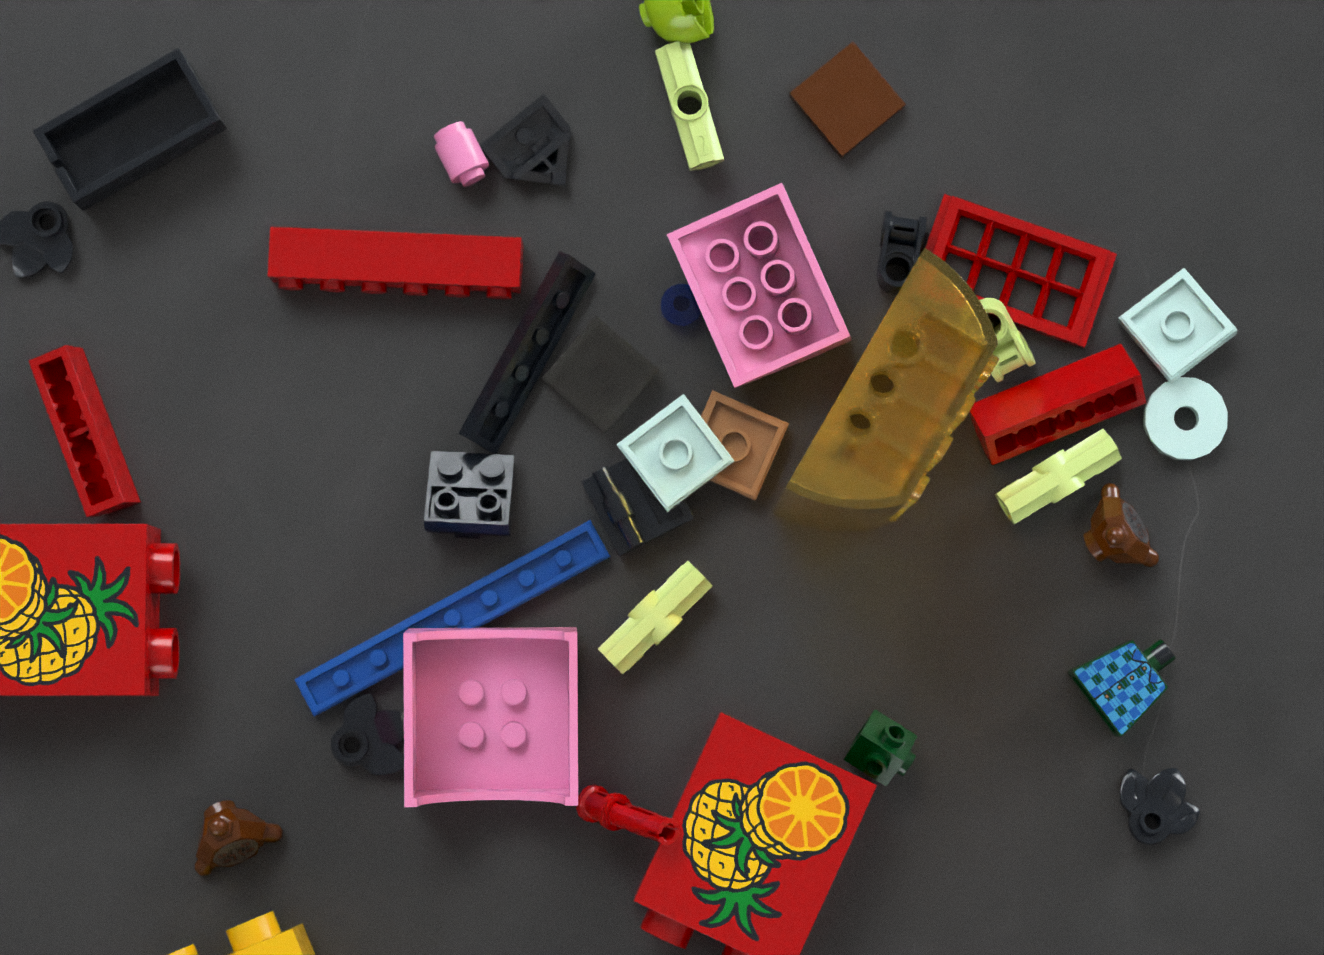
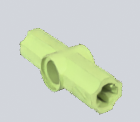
[655,41,724,171]
[995,429,1122,525]
[598,561,713,674]

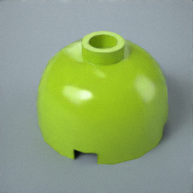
[639,0,714,44]

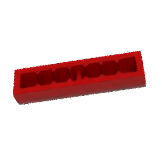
[967,343,1146,465]
[28,345,141,517]

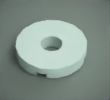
[1143,377,1228,461]

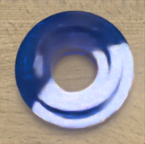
[661,284,701,326]

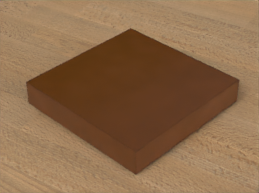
[789,41,906,159]

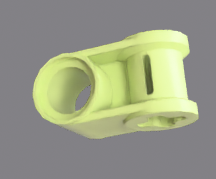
[970,298,1036,383]

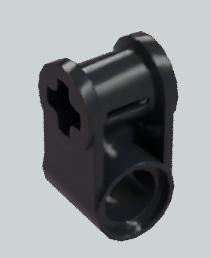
[876,210,927,295]

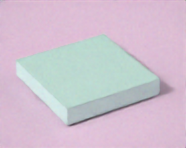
[1118,268,1237,384]
[616,394,734,512]

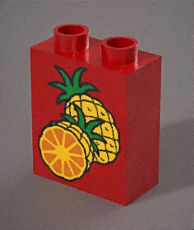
[0,524,180,696]
[633,712,877,955]

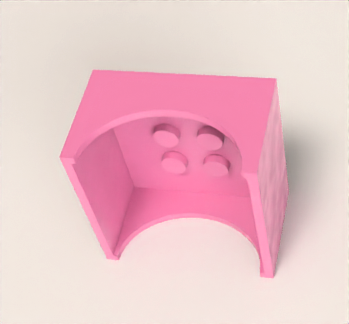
[403,627,578,807]

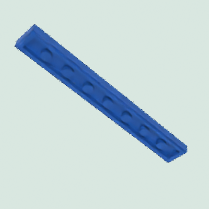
[294,520,610,717]

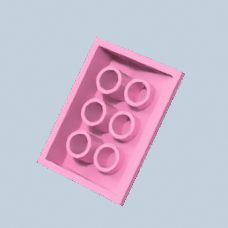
[667,183,851,388]

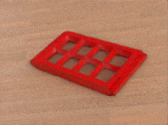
[911,194,1117,348]

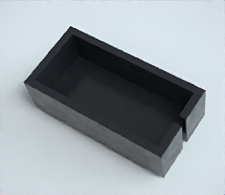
[33,48,227,211]

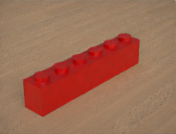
[268,227,523,299]

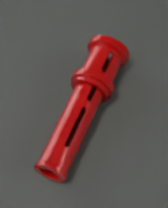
[576,784,680,846]

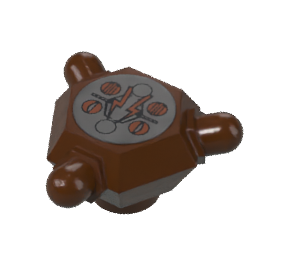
[1083,483,1159,567]
[195,800,283,876]

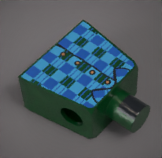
[1067,639,1176,737]

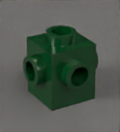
[843,709,917,786]

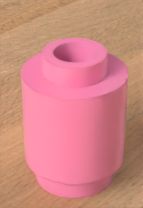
[434,121,489,187]

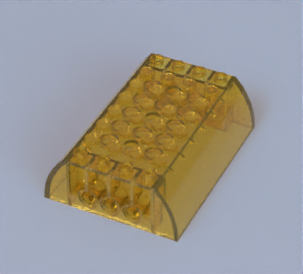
[773,248,1000,532]

